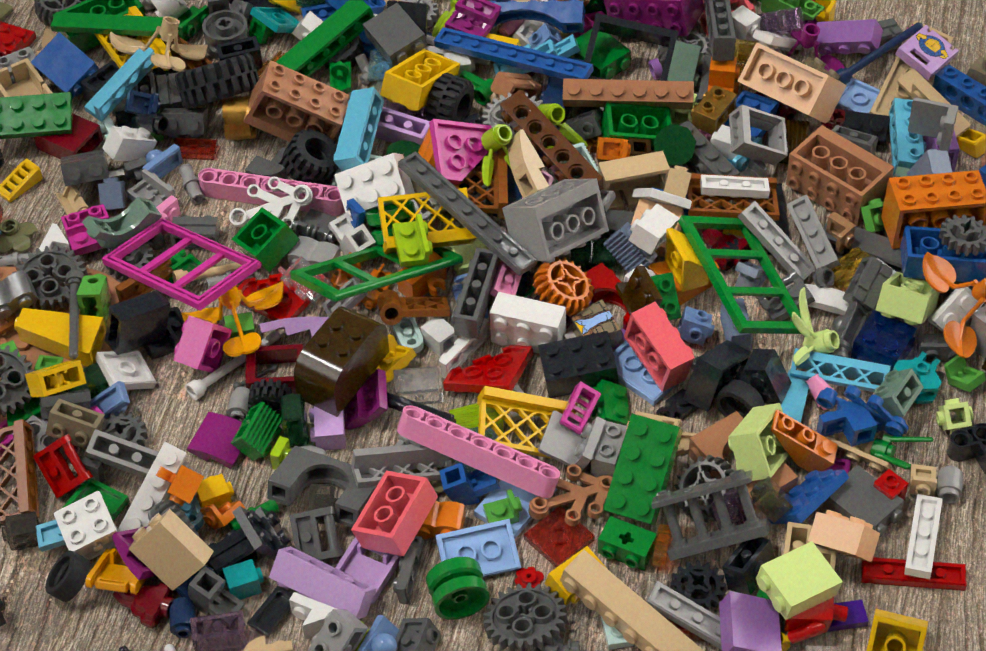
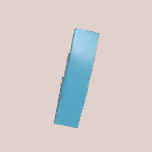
[493,34,580,75]

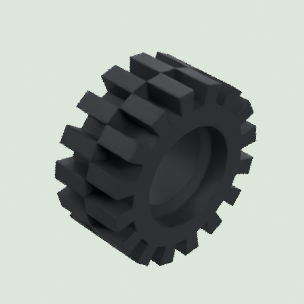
[248,379,293,417]

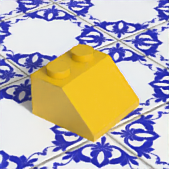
[665,228,709,292]
[866,609,928,651]

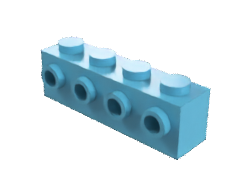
[333,87,384,171]
[889,98,926,176]

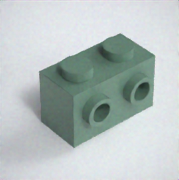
[667,41,704,86]
[874,368,924,417]

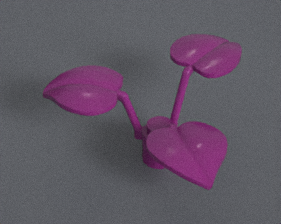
[786,18,845,71]

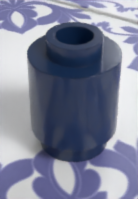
[170,597,196,638]

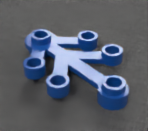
[816,385,909,436]

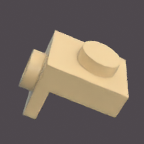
[909,464,937,497]

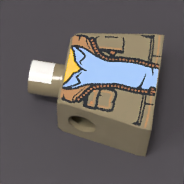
[563,300,623,347]

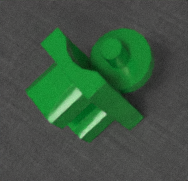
[330,61,352,94]

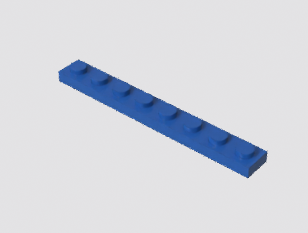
[434,27,593,79]

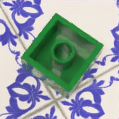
[231,207,300,272]

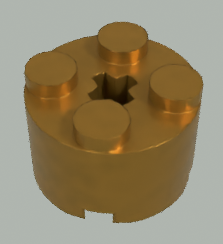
[222,96,257,140]

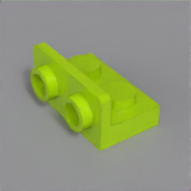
[392,214,433,267]

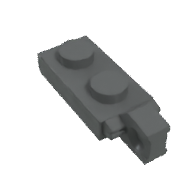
[393,536,424,604]

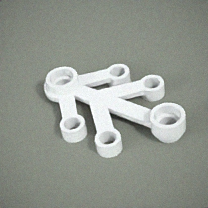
[229,176,313,230]

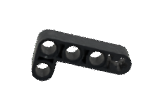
[947,423,986,475]

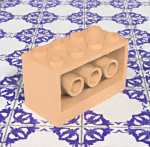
[738,42,847,124]

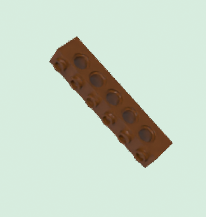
[499,90,604,191]

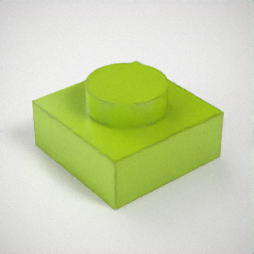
[270,436,292,470]

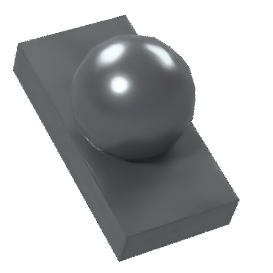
[831,301,870,353]

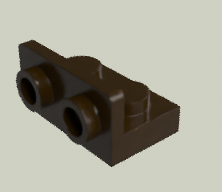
[615,266,663,316]

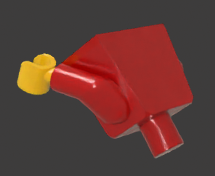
[780,597,848,651]

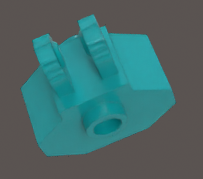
[893,351,942,404]

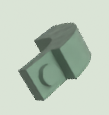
[82,197,162,248]

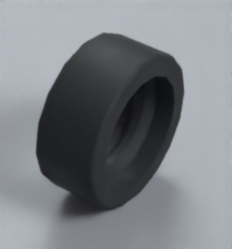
[715,379,764,418]
[45,550,90,602]

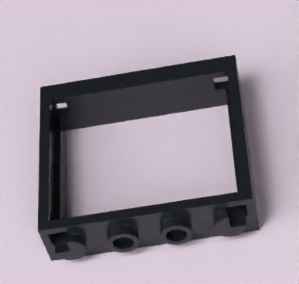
[584,13,679,81]

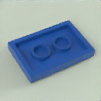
[766,469,849,524]

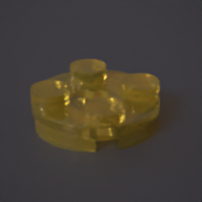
[831,247,870,288]

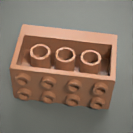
[243,60,349,142]
[786,125,894,227]

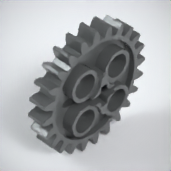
[12,245,88,311]
[0,345,35,417]
[483,583,568,651]

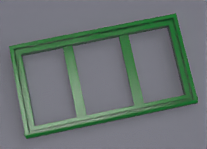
[678,215,801,334]
[290,245,463,302]

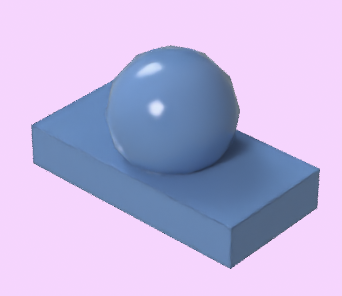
[142,144,183,179]
[89,381,130,419]
[358,615,399,651]

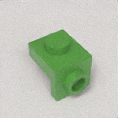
[944,355,986,392]

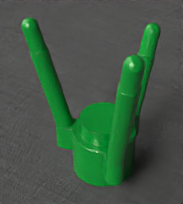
[871,434,934,470]

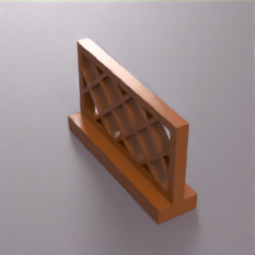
[453,145,508,219]
[686,173,780,221]
[0,419,40,524]

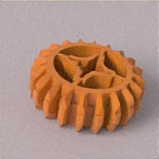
[532,257,594,317]

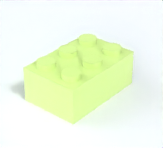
[876,272,940,325]
[728,403,789,481]

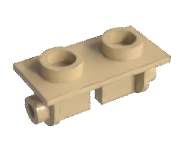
[56,185,89,215]

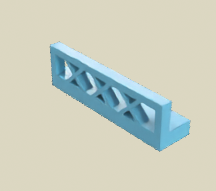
[84,47,155,122]
[790,348,891,392]

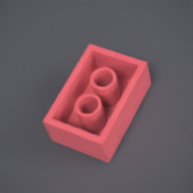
[624,302,695,392]
[351,471,438,557]

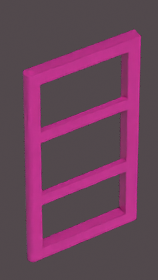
[101,218,261,311]

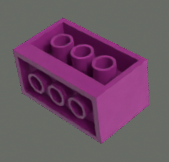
[604,0,705,36]

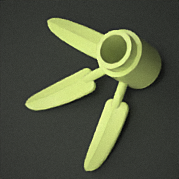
[791,287,840,366]

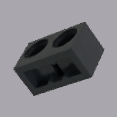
[80,60,119,102]

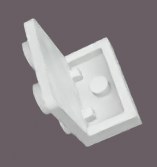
[928,287,984,332]

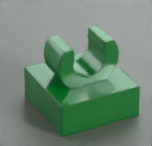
[248,16,274,44]

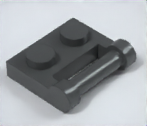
[756,269,815,321]
[289,506,344,561]

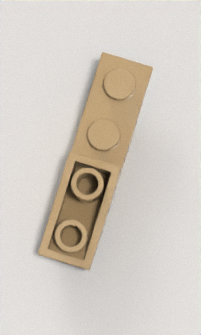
[508,129,549,198]

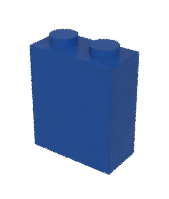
[31,32,99,99]

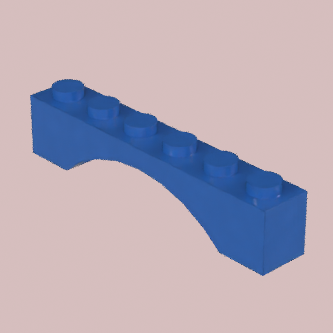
[490,0,585,33]

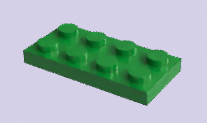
[0,92,72,139]

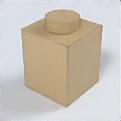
[663,166,692,198]

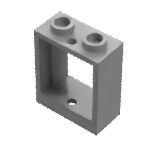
[729,105,788,166]

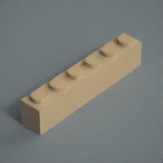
[560,549,704,651]

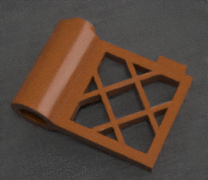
[377,290,450,325]

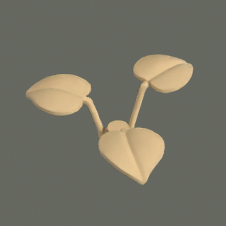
[110,16,208,72]

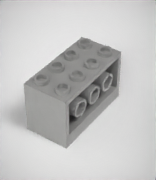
[502,178,609,264]

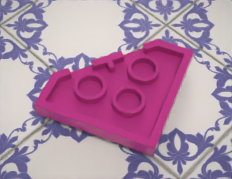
[429,119,492,185]

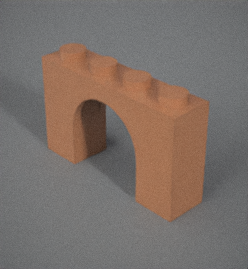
[688,411,798,515]

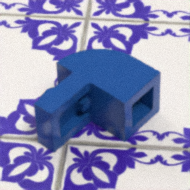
[817,401,877,447]
[439,462,500,505]

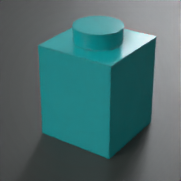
[223,559,264,600]

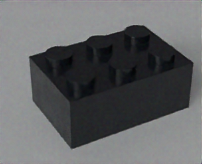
[538,331,619,398]

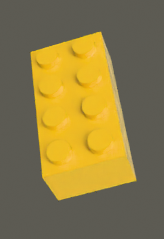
[380,49,461,111]

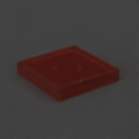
[524,506,595,568]

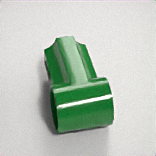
[459,70,494,106]

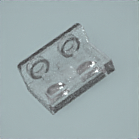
[277,256,333,304]

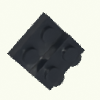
[232,506,293,561]

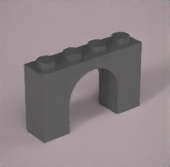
[267,446,377,528]

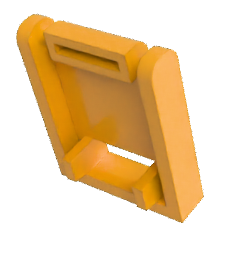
[85,548,147,594]

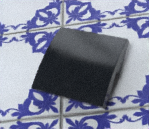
[144,307,184,360]

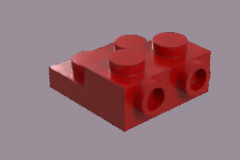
[0,21,37,57]

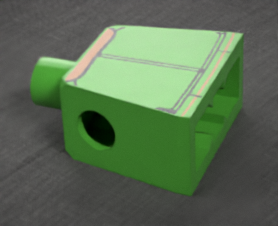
[76,274,111,328]

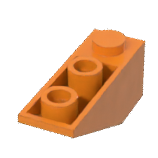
[771,409,838,472]

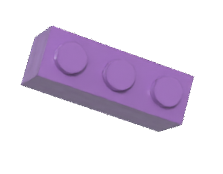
[817,19,883,55]

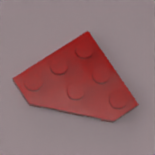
[237,272,329,321]
[442,345,534,394]

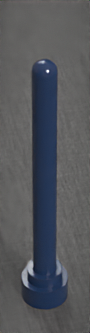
[835,22,923,85]

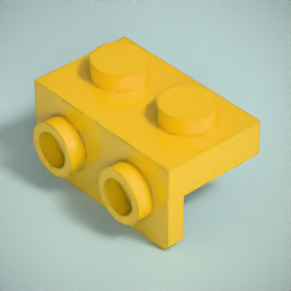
[374,334,417,383]

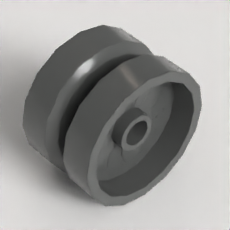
[202,9,249,60]

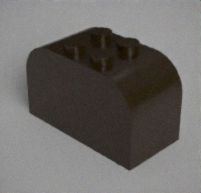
[294,306,389,417]

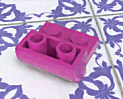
[61,204,109,256]

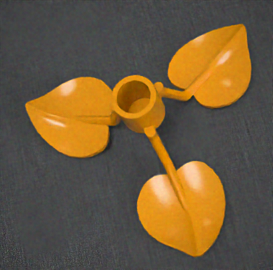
[182,281,284,357]

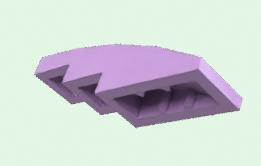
[258,316,329,339]

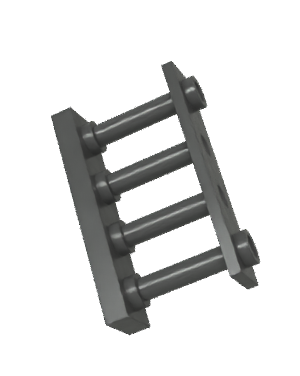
[651,469,770,561]

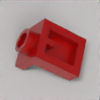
[873,469,909,501]

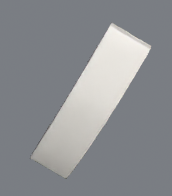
[786,284,876,329]

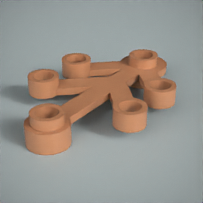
[528,464,613,526]

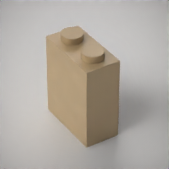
[129,509,214,591]

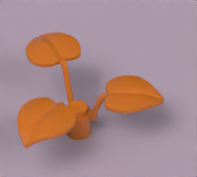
[922,252,986,359]

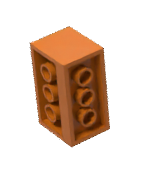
[881,170,986,249]

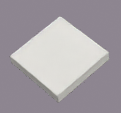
[632,188,692,209]
[95,351,157,390]

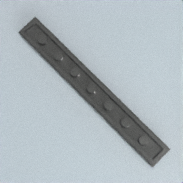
[398,151,537,276]

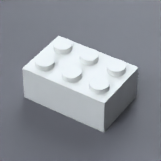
[334,153,415,217]
[490,292,566,353]

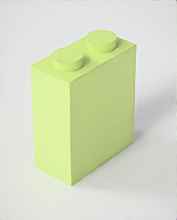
[756,541,843,620]

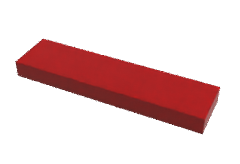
[861,557,967,591]

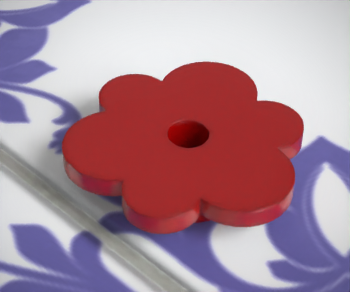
[515,566,544,588]

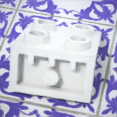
[54,491,119,560]

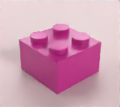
[173,316,232,373]

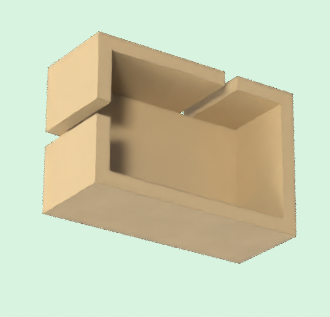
[0,58,52,97]
[598,151,670,210]

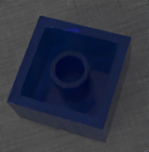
[851,310,917,371]

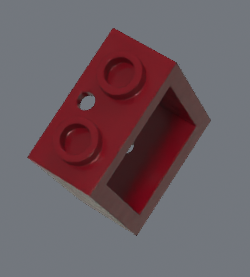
[245,344,303,396]

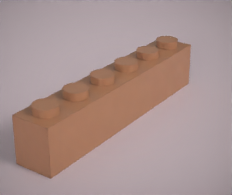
[563,79,694,109]

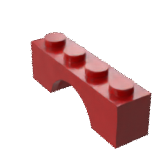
[586,263,630,331]

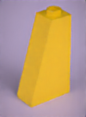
[14,308,106,368]

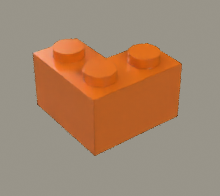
[707,57,741,95]

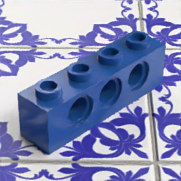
[933,64,986,126]

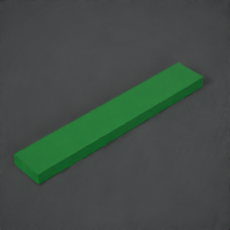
[51,12,163,37]

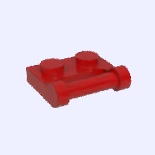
[33,434,93,499]

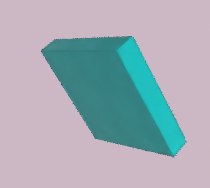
[250,7,300,33]

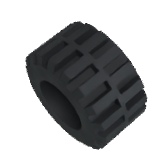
[426,73,474,122]
[282,129,339,185]

